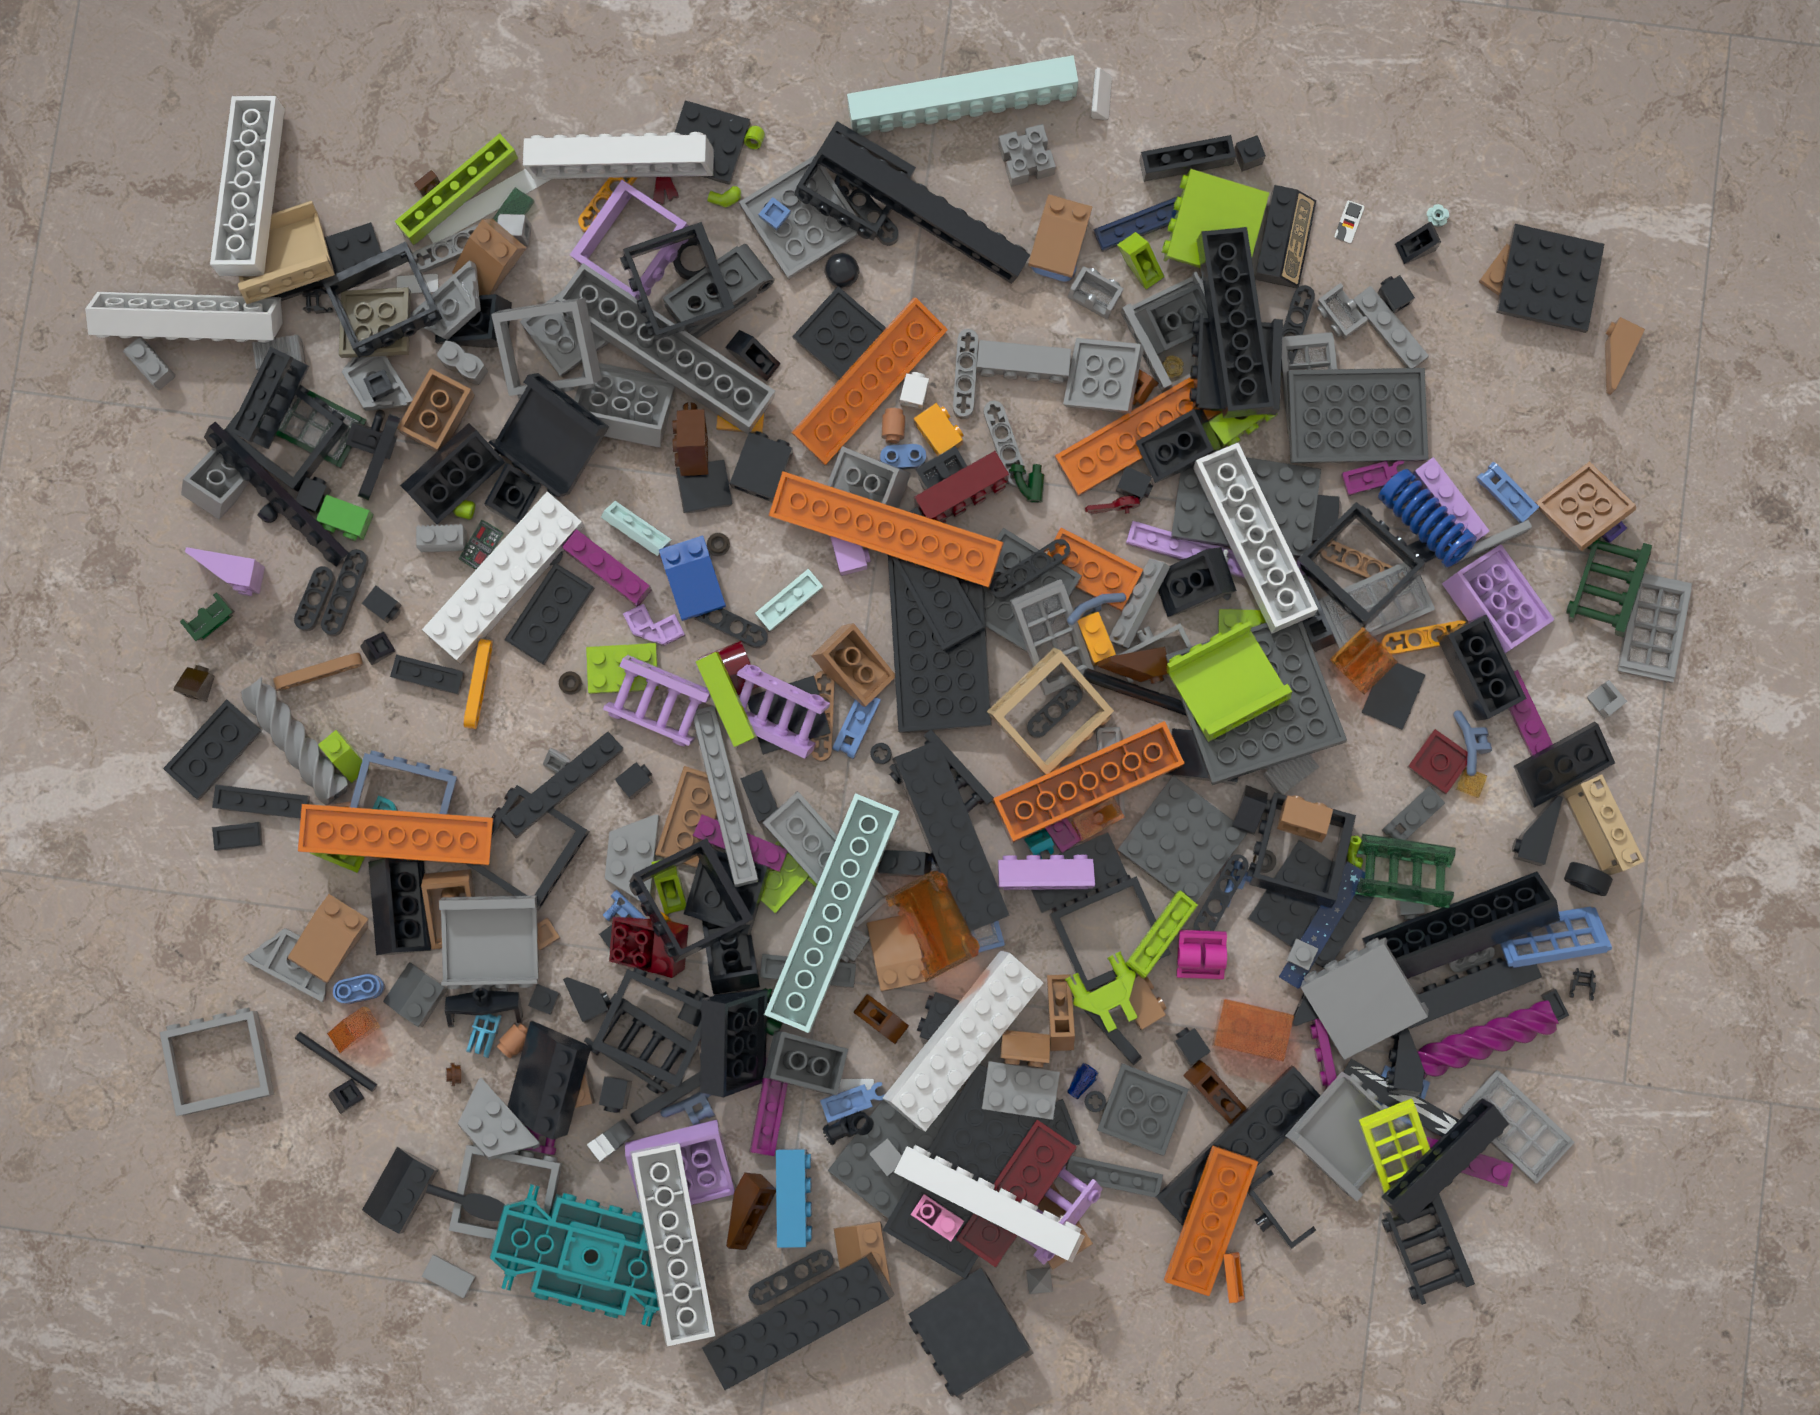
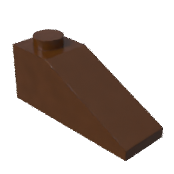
[1097,646,1168,684]
[1183,1060,1247,1125]
[726,1172,776,1250]

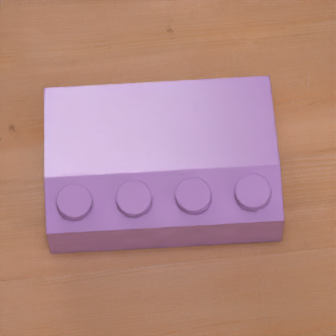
[1442,544,1555,653]
[625,1120,735,1205]

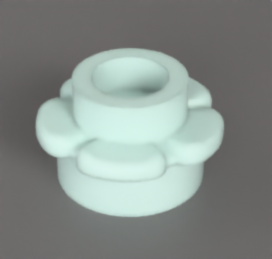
[1426,204,1449,227]

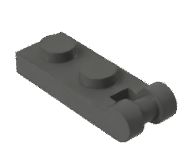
[1382,786,1445,847]

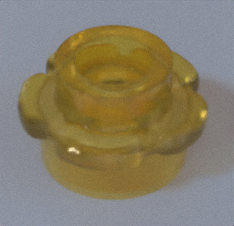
[1162,355,1184,378]

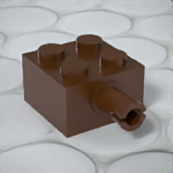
[672,402,709,476]

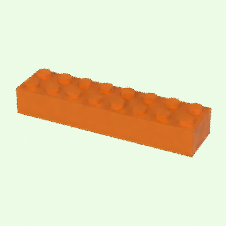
[992,721,1185,843]

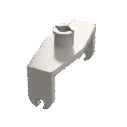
[1118,623,1192,683]

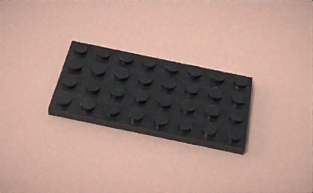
[888,555,992,733]
[883,1064,1061,1279]

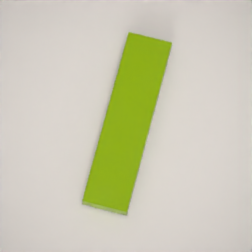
[696,652,757,747]
[1125,890,1198,978]

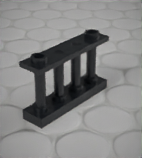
[229,346,310,449]
[889,729,994,813]
[584,993,691,1094]
[1381,1194,1475,1305]

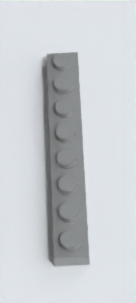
[693,705,758,887]

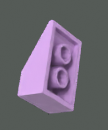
[185,547,265,596]

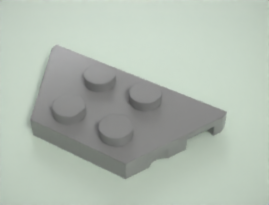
[410,260,480,340]
[342,356,413,411]
[605,815,659,901]
[243,928,326,1002]
[458,1078,540,1160]

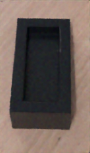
[1541,988,1569,1021]

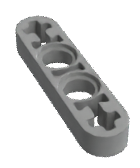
[413,225,478,273]
[953,329,978,419]
[983,401,1027,487]

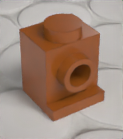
[1132,369,1159,406]

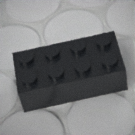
[400,423,505,525]

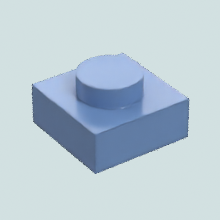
[758,197,791,231]

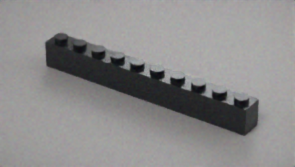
[816,132,1030,284]

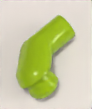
[707,186,742,208]
[1347,835,1364,869]

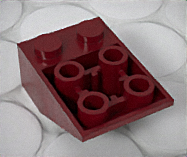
[609,917,689,978]

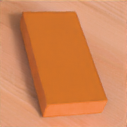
[1224,1252,1245,1303]

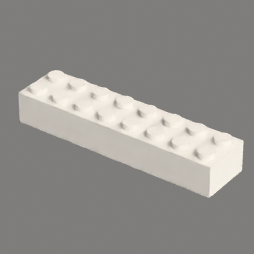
[210,96,285,276]
[523,132,714,179]
[85,292,283,343]
[1193,443,1318,633]
[422,492,585,664]
[883,951,1043,1132]
[630,1142,715,1346]
[894,1145,1085,1262]

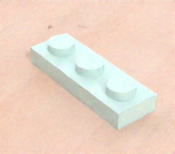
[601,501,672,556]
[755,569,823,632]

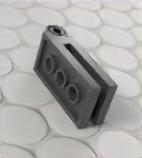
[663,244,775,339]

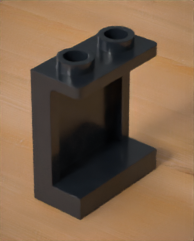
[730,431,793,503]

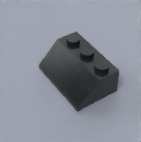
[362,1147,439,1234]

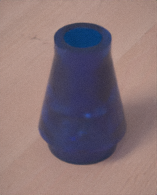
[1067,1062,1099,1099]

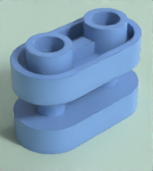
[333,974,385,1004]

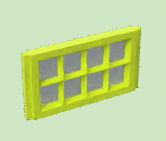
[1359,1098,1430,1211]

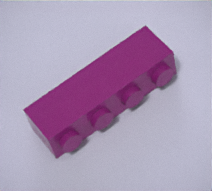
[562,529,652,607]

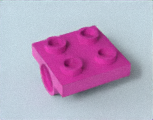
[1176,930,1227,979]

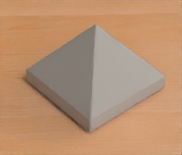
[543,748,570,773]
[1026,1267,1053,1294]

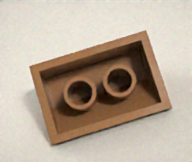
[834,1221,891,1287]

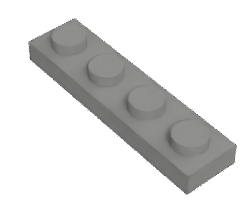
[1353,286,1429,368]
[1109,559,1170,649]

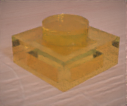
[1456,767,1487,798]

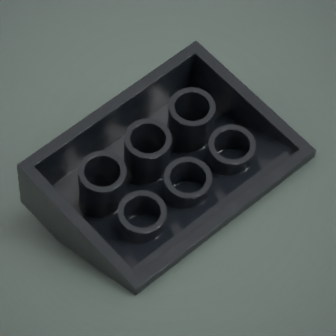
[699,989,768,1098]
[507,1021,592,1140]

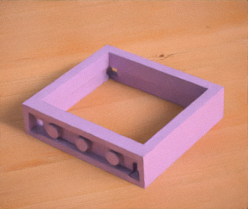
[570,180,689,300]

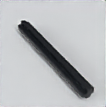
[1083,668,1186,716]

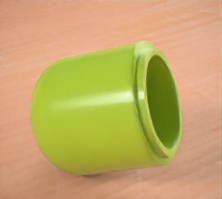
[744,126,765,149]
[453,500,476,520]

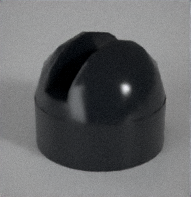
[257,502,278,523]

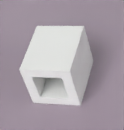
[900,372,929,410]

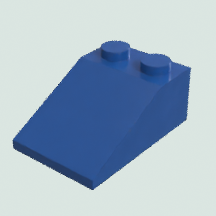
[659,535,726,621]

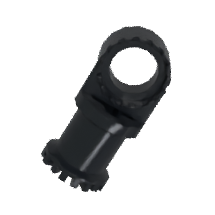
[823,1111,873,1145]

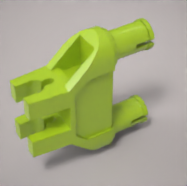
[1065,951,1138,1033]

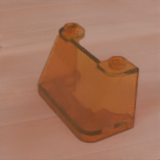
[884,870,980,982]

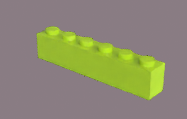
[395,133,518,245]

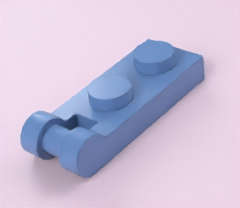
[1476,462,1539,523]
[832,697,881,759]

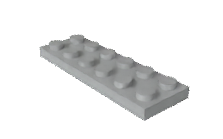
[762,791,891,928]

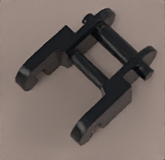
[302,288,333,314]
[1569,968,1596,1001]

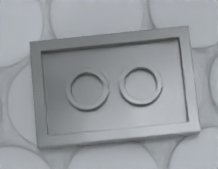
[982,1061,1060,1120]

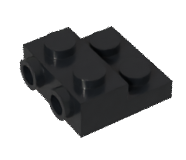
[917,992,960,1040]

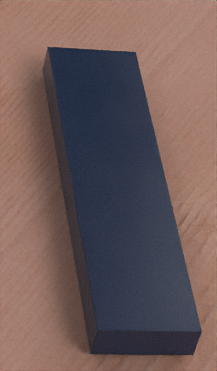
[1093,197,1177,252]

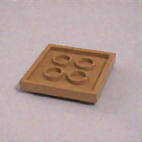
[1535,461,1636,551]

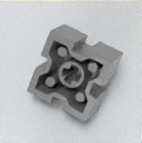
[998,124,1056,187]

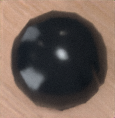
[824,253,860,288]

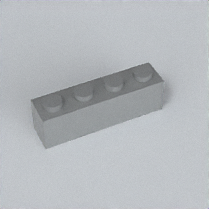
[976,340,1071,384]

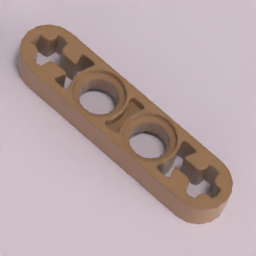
[1320,541,1405,589]
[273,653,363,691]
[811,671,835,762]

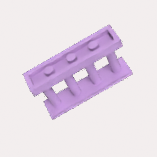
[603,655,711,746]
[737,664,830,759]
[1019,1163,1103,1265]

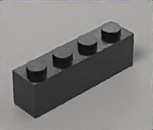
[1139,135,1236,182]

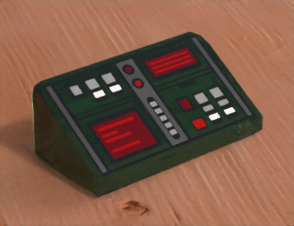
[459,520,504,570]

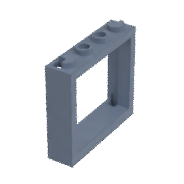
[350,750,457,814]

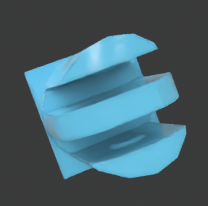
[466,1014,502,1058]

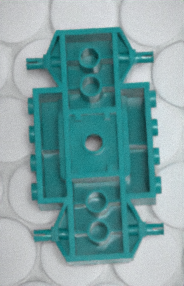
[490,1184,659,1327]

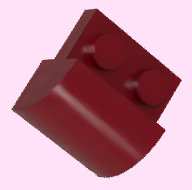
[698,641,760,695]

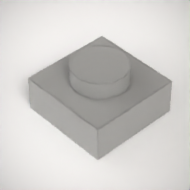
[1286,939,1318,970]

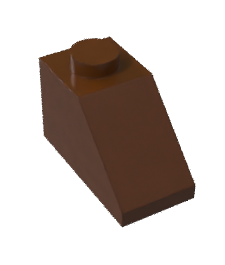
[853,994,909,1044]

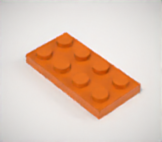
[1047,528,1143,611]

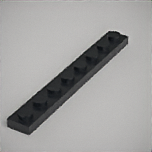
[204,421,348,567]

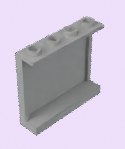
[1121,272,1205,393]
[439,895,539,989]
[1301,937,1429,1060]
[1285,1072,1413,1202]

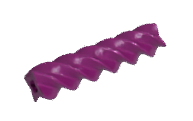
[1417,1001,1559,1080]

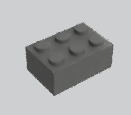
[763,1031,848,1095]

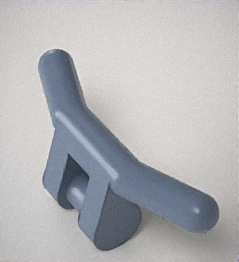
[1067,593,1126,625]
[1453,710,1492,776]
[660,1092,715,1125]

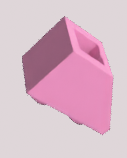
[911,1194,964,1241]

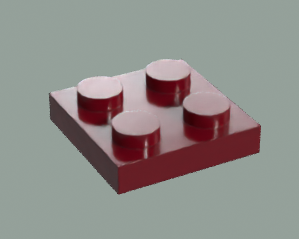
[1407,729,1468,794]

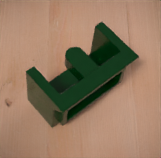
[180,592,235,642]

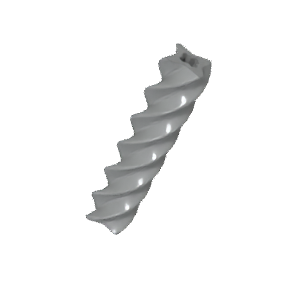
[241,677,348,805]

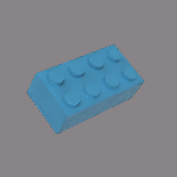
[776,1149,812,1248]

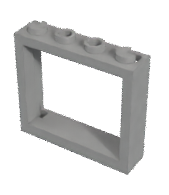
[491,297,602,398]
[160,1008,274,1116]
[449,1143,563,1239]

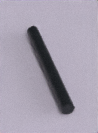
[295,1032,378,1092]

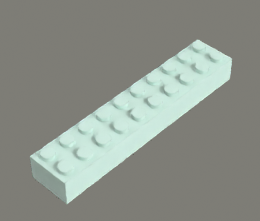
[847,55,1078,136]
[764,793,900,1033]

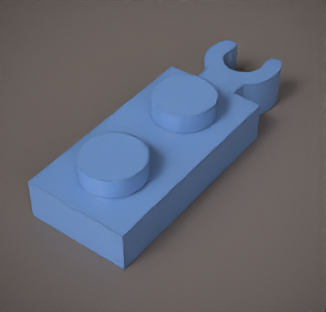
[820,1082,885,1123]

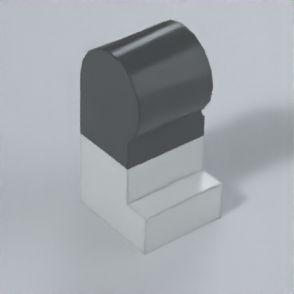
[587,1119,635,1162]

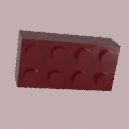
[914,451,1009,523]

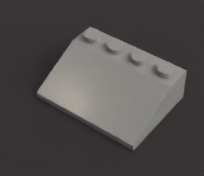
[574,363,675,448]

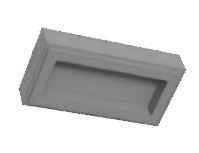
[422,1255,476,1298]

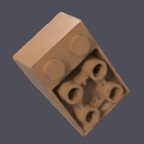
[999,1030,1050,1068]

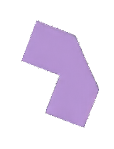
[623,604,685,646]

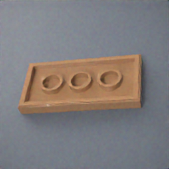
[655,766,717,868]

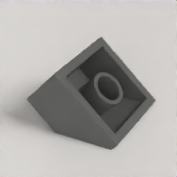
[383,962,448,1027]

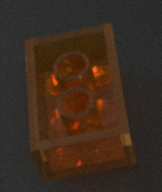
[1211,999,1294,1062]

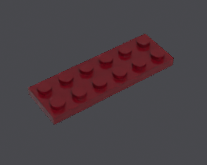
[956,1120,1077,1268]

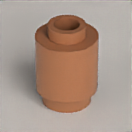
[881,408,905,444]
[497,1023,528,1059]

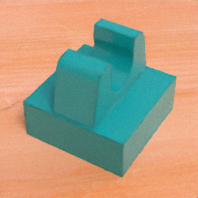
[1024,829,1054,860]

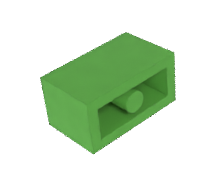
[316,495,374,541]

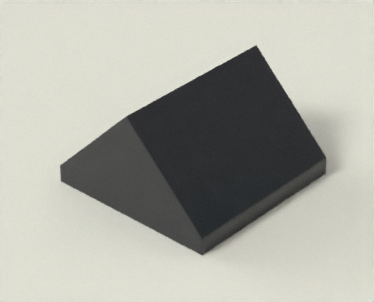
[484,463,542,524]

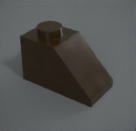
[173,665,215,702]

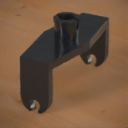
[445,988,523,1028]
[1248,1170,1316,1250]

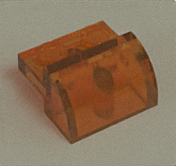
[1330,627,1398,695]

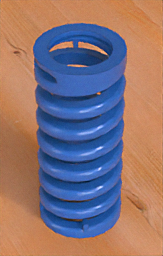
[1378,469,1477,567]

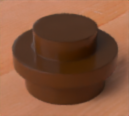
[445,1063,461,1086]

